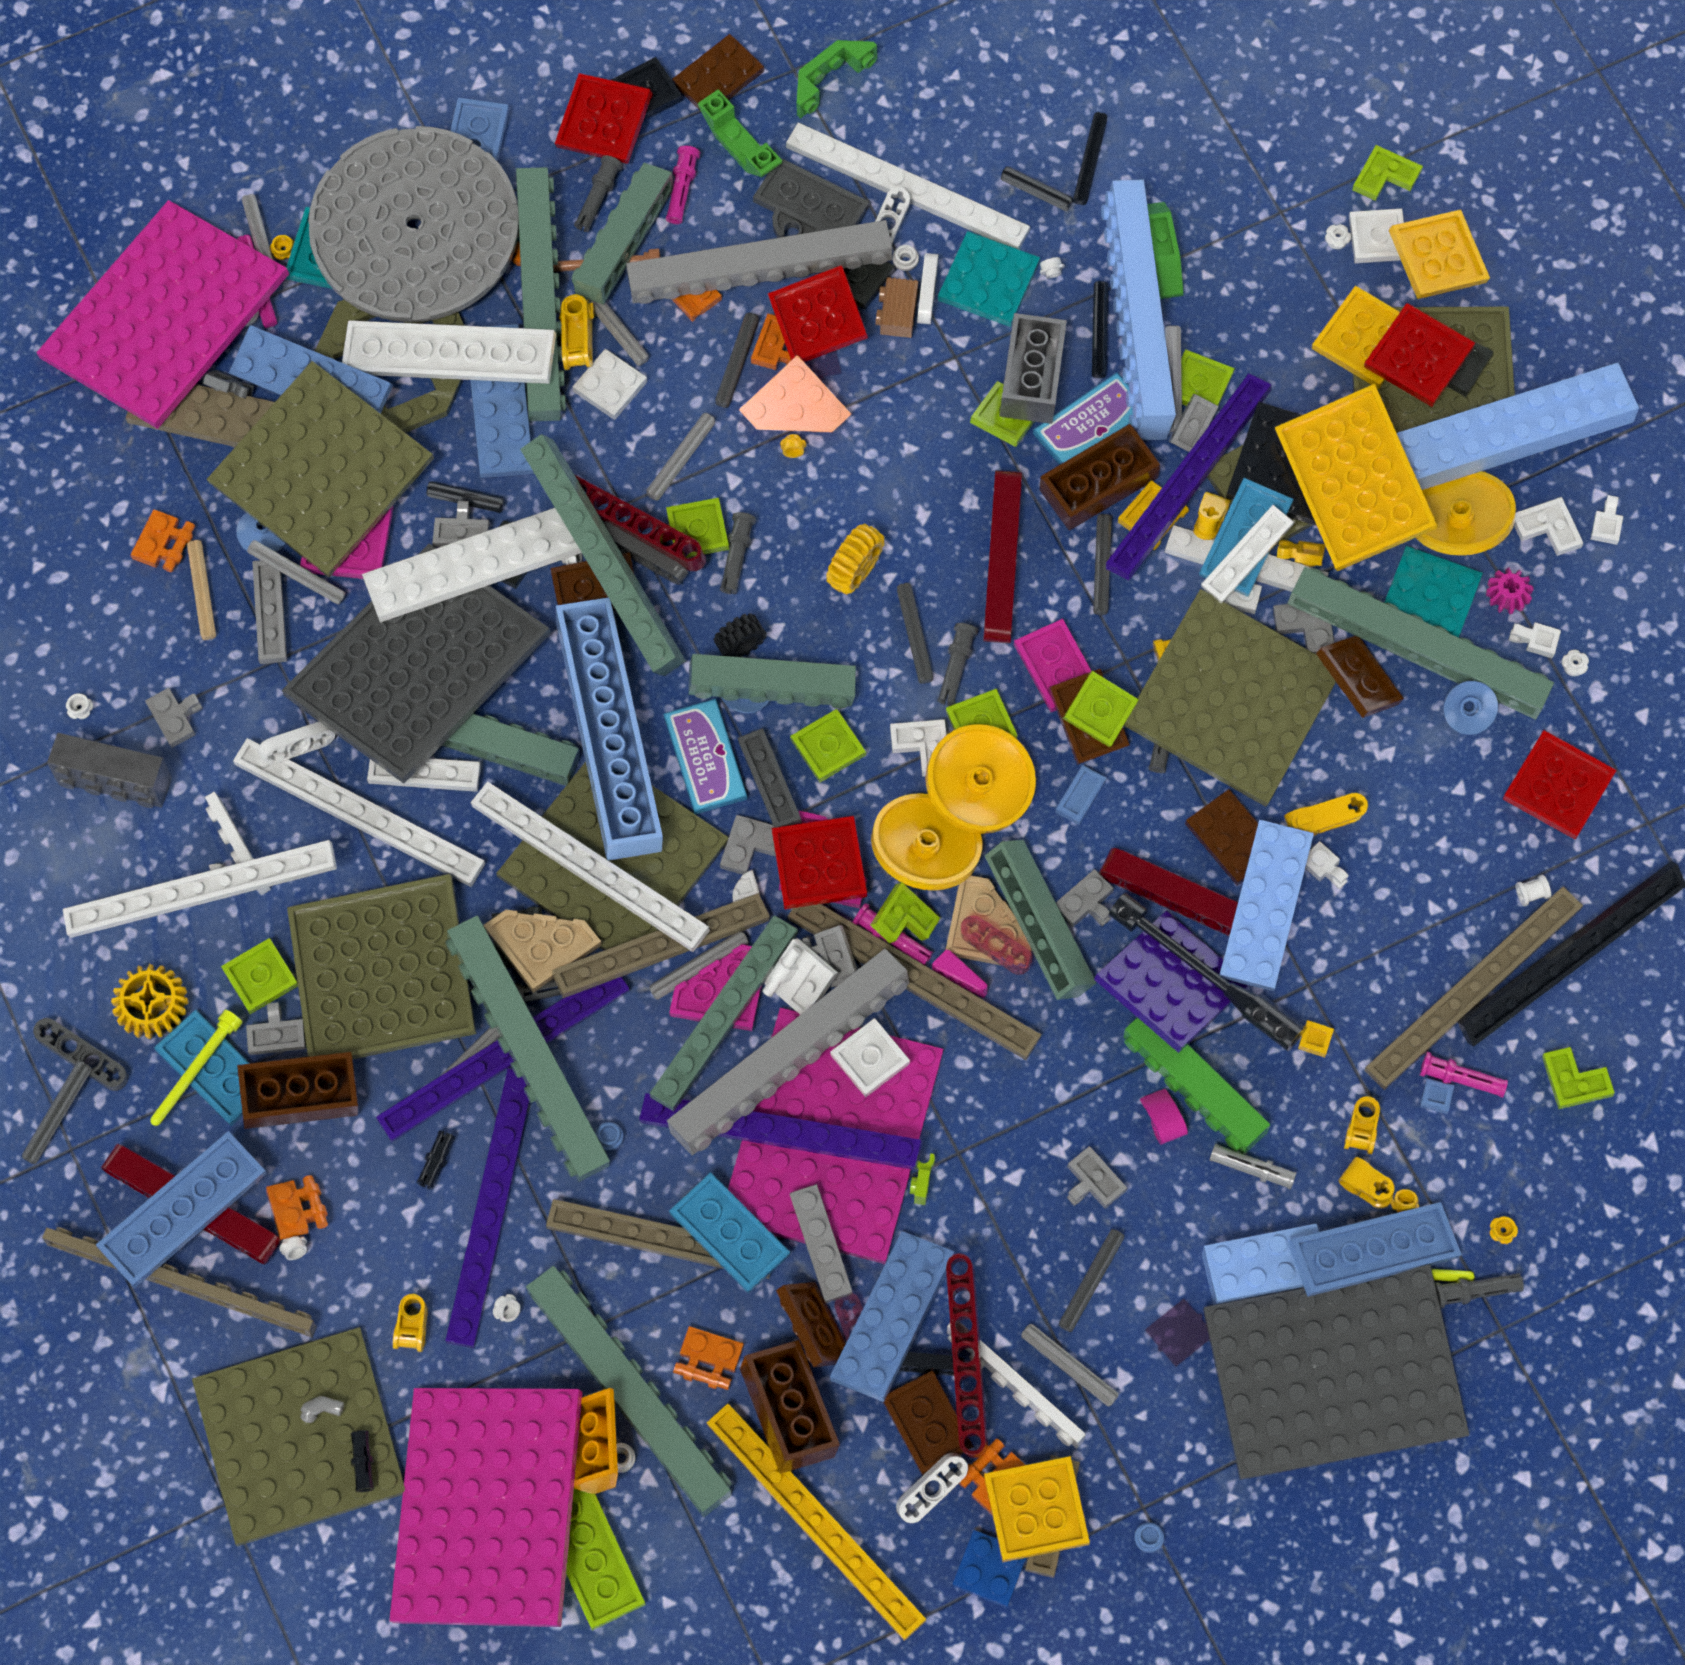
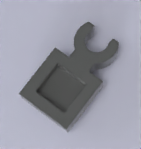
[203,370,255,399]

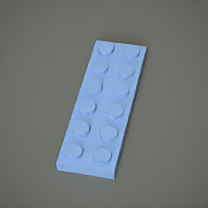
[1220,820,1314,991]

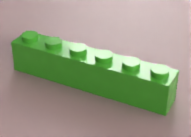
[1123,1017,1270,1154]

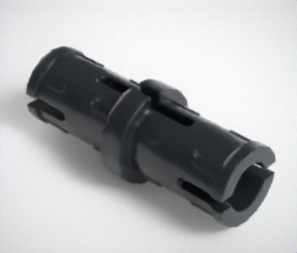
[416,1130,455,1190]
[350,1430,375,1493]

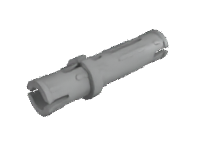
[1210,1143,1297,1190]

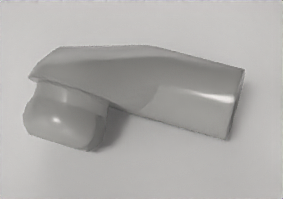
[300,1396,344,1423]

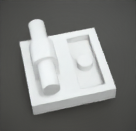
[762,938,838,1015]

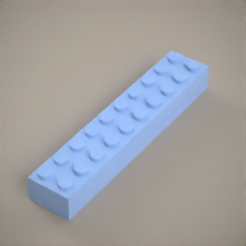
[1101,180,1176,440]
[1397,363,1639,490]
[556,598,663,860]

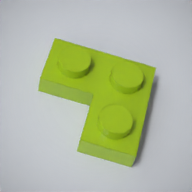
[1352,145,1423,201]
[870,882,940,943]
[1542,1047,1615,1110]

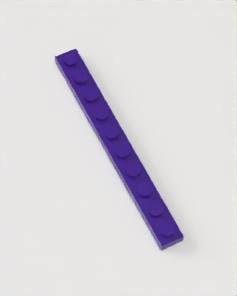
[1106,373,1271,581]
[376,977,630,1143]
[445,1069,530,1349]
[639,1093,922,1170]

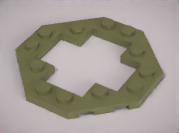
[315,300,464,433]

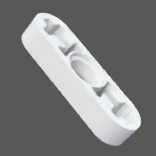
[875,187,910,246]
[917,253,938,325]
[258,722,335,765]
[896,1453,968,1523]

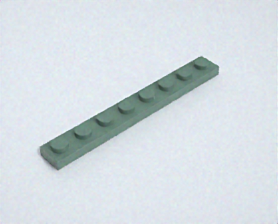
[650,915,798,1111]

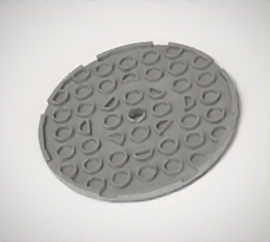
[309,126,519,322]

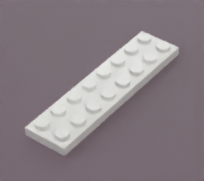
[342,321,556,384]
[362,508,582,622]

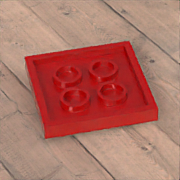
[554,73,653,164]
[768,265,868,362]
[1364,303,1475,407]
[1503,730,1617,840]
[771,816,867,910]

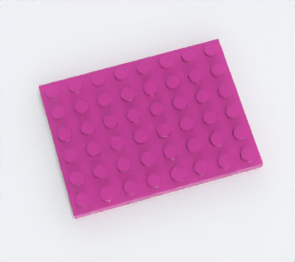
[36,200,289,429]
[728,1008,943,1264]
[389,1388,582,1627]

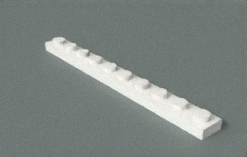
[786,123,1030,250]
[233,738,485,887]
[471,781,710,952]
[63,840,337,938]

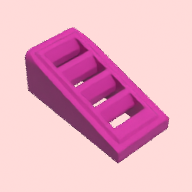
[932,949,988,998]

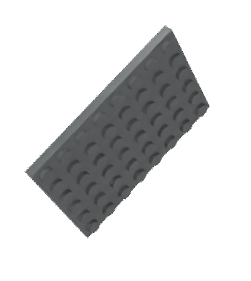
[282,544,551,784]
[1203,1265,1469,1480]

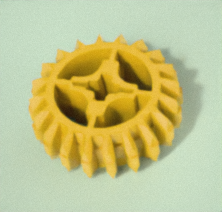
[826,523,884,595]
[111,963,188,1039]

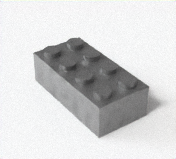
[999,313,1067,424]
[47,733,172,808]

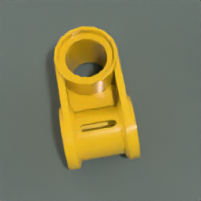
[1193,492,1231,540]
[1344,1096,1380,1155]
[1338,1157,1394,1209]
[393,1294,428,1352]

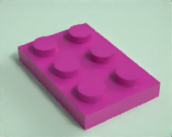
[1014,619,1091,713]

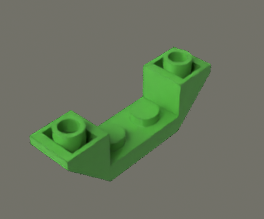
[796,40,877,119]
[698,89,782,177]
[1147,202,1183,299]

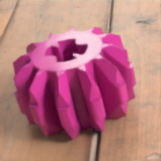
[1486,567,1533,615]

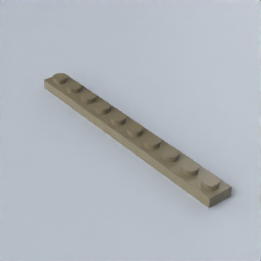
[1364,887,1583,1090]
[788,904,1041,1061]
[42,1227,317,1338]

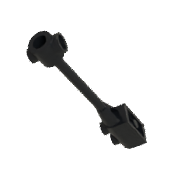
[1108,893,1307,1051]

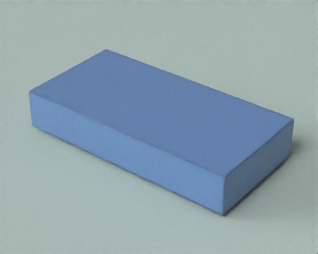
[1055,765,1107,825]

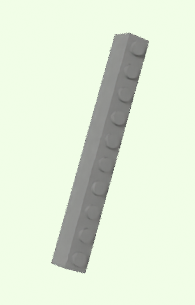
[626,220,892,304]
[667,949,909,1156]

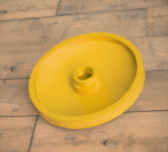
[1416,471,1516,555]
[925,724,1036,834]
[871,793,982,890]

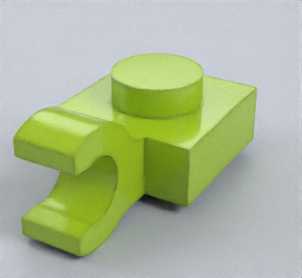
[910,1153,935,1205]

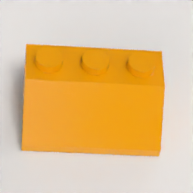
[574,1388,618,1494]

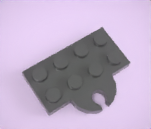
[753,158,870,238]

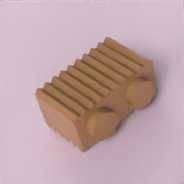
[876,277,918,338]

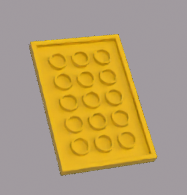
[1275,384,1438,571]

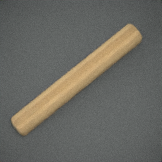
[187,540,216,640]

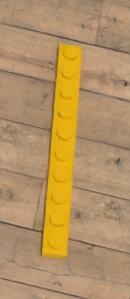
[706,1404,926,1641]

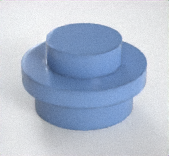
[595,1122,624,1151]
[1134,1522,1164,1553]

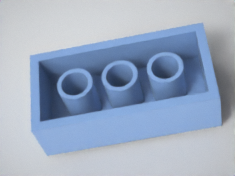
[1202,1224,1319,1305]

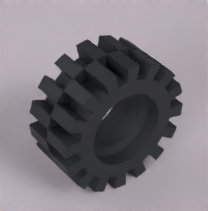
[713,613,767,657]

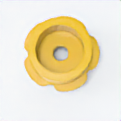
[270,235,294,260]
[780,434,806,458]
[1391,1189,1419,1213]
[1489,1216,1518,1244]

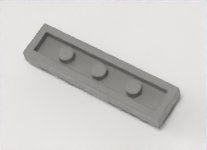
[252,560,287,664]
[789,1185,853,1303]

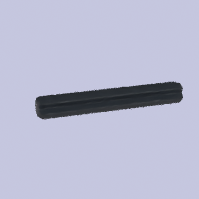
[1073,112,1107,206]
[1092,281,1108,378]

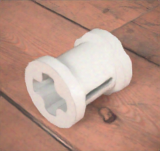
[1515,874,1551,906]

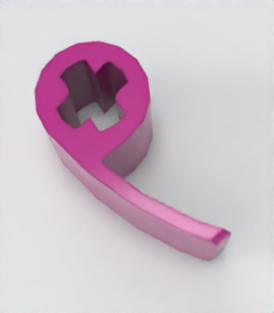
[1140,1089,1188,1145]

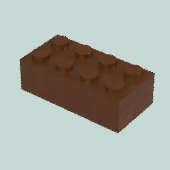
[1039,424,1160,531]
[237,1052,358,1129]
[740,1340,840,1474]

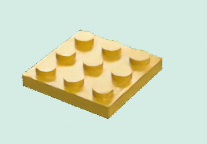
[1388,210,1490,299]
[1312,285,1400,389]
[984,1456,1090,1563]

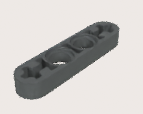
[602,520,688,585]
[33,1018,128,1091]

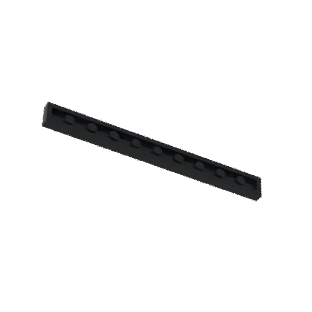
[1457,861,1685,1047]

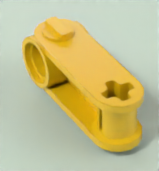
[559,294,594,370]
[1284,793,1368,836]

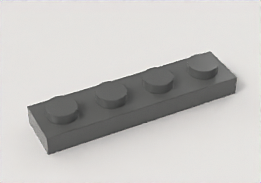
[737,728,802,828]

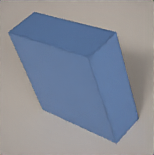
[1420,1078,1454,1114]

